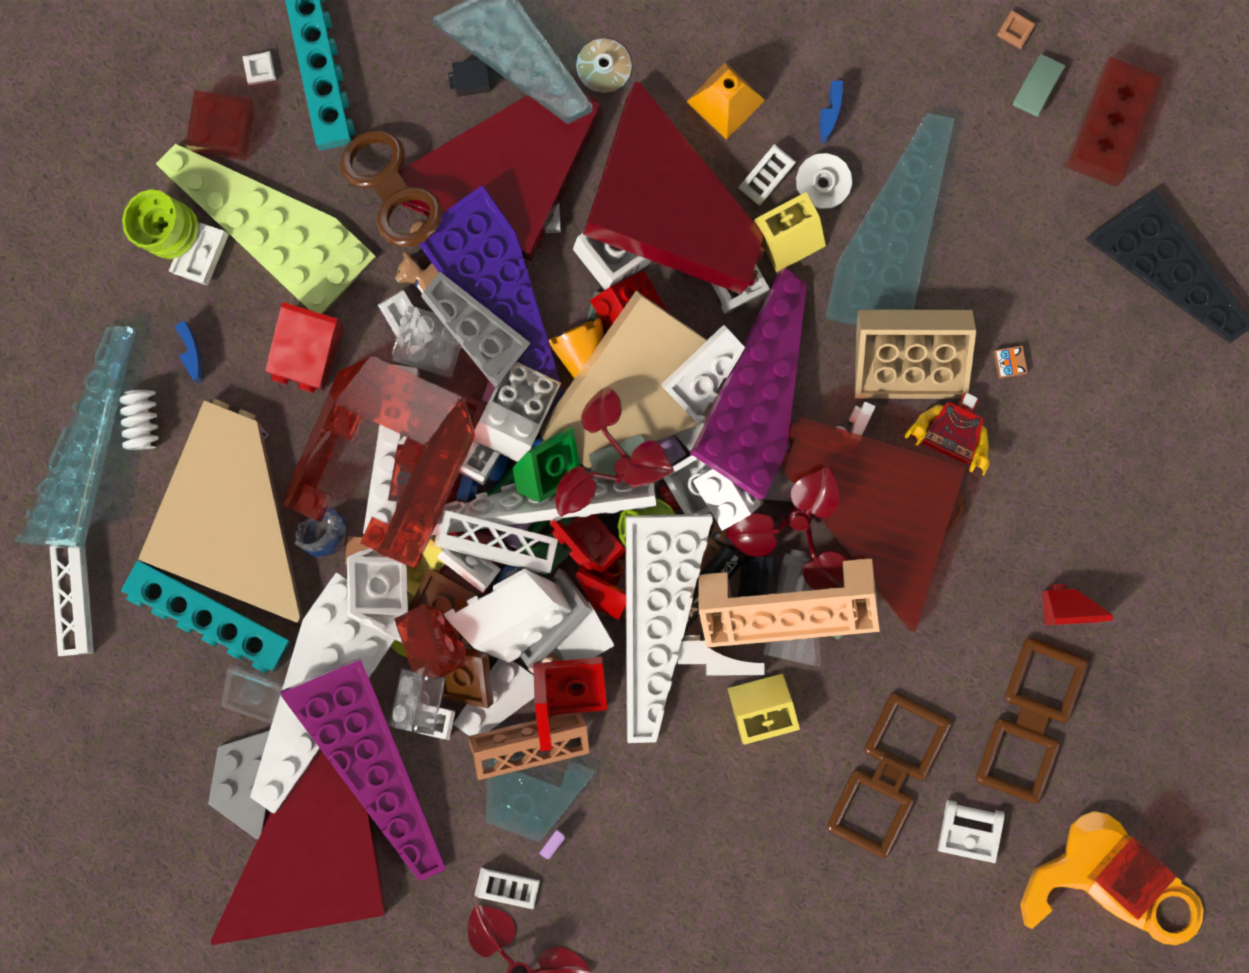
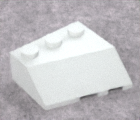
[444,569,571,663]

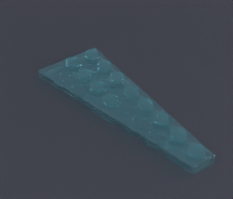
[15,326,135,549]

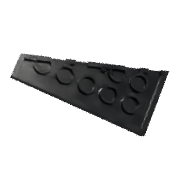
[1085,190,1249,344]

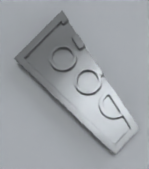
[421,272,530,388]

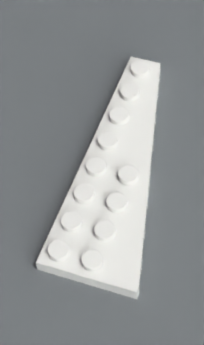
[626,514,712,743]

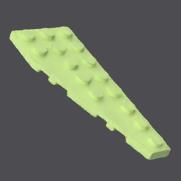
[156,144,376,314]

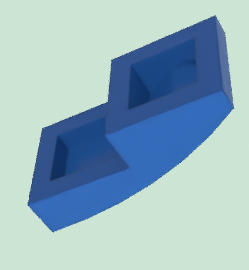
[819,81,843,143]
[175,321,203,384]

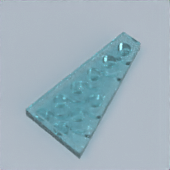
[432,0,592,124]

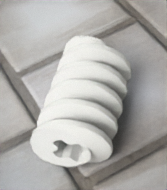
[120,390,159,450]

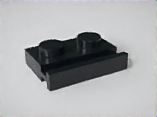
[738,556,781,597]

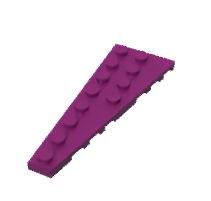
[279,658,446,881]

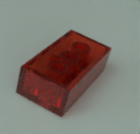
[1064,57,1162,187]

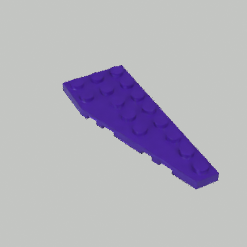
[419,185,564,422]

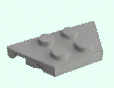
[208,731,270,839]

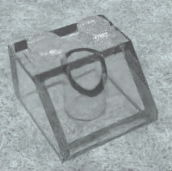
[388,668,446,735]

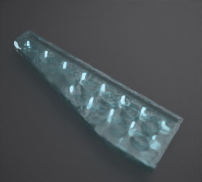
[824,113,955,326]

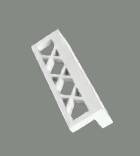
[434,510,558,574]
[49,538,94,656]

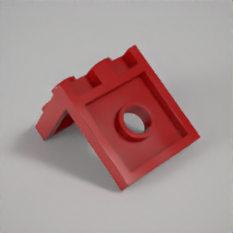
[533,657,607,751]

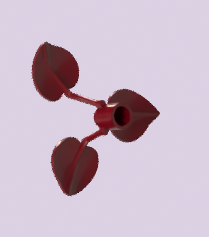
[555,387,674,517]
[726,465,848,590]
[467,905,590,973]

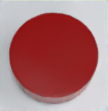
[660,484,681,513]

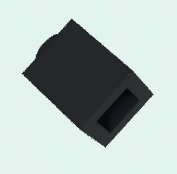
[448,58,491,97]

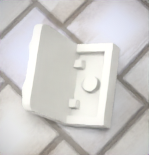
[693,469,764,530]

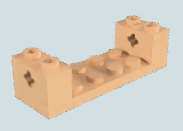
[699,559,880,647]

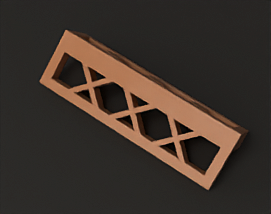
[468,713,589,780]

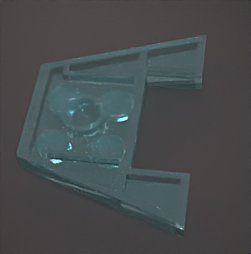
[486,758,597,843]

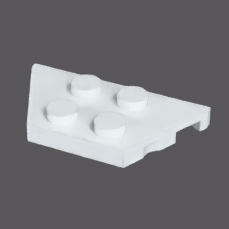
[347,531,408,643]

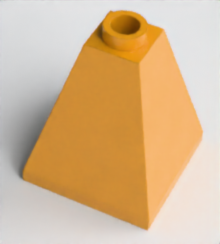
[686,62,765,140]

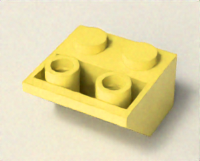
[753,192,826,272]
[727,674,800,745]

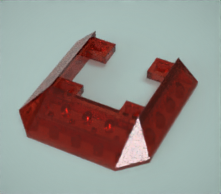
[281,356,476,569]

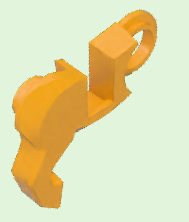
[1020,811,1204,945]

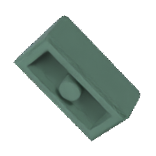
[589,435,645,482]

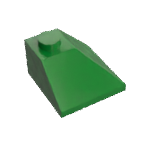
[513,427,580,503]

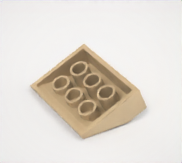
[855,310,976,399]

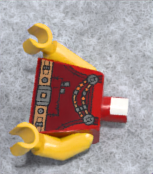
[905,393,990,476]

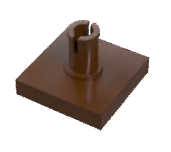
[408,567,481,646]
[433,643,494,709]

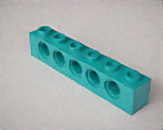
[285,0,356,151]
[121,560,292,674]

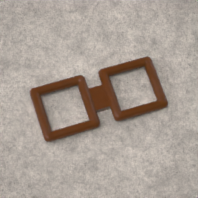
[976,638,1089,804]
[826,692,952,858]

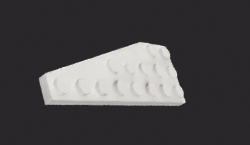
[250,573,396,813]

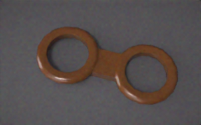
[340,130,443,247]

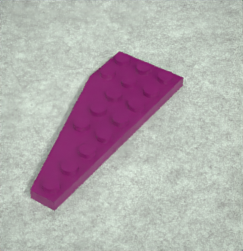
[690,268,807,500]

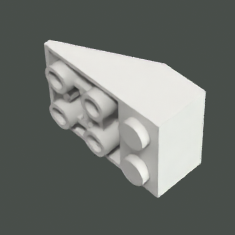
[471,362,561,462]

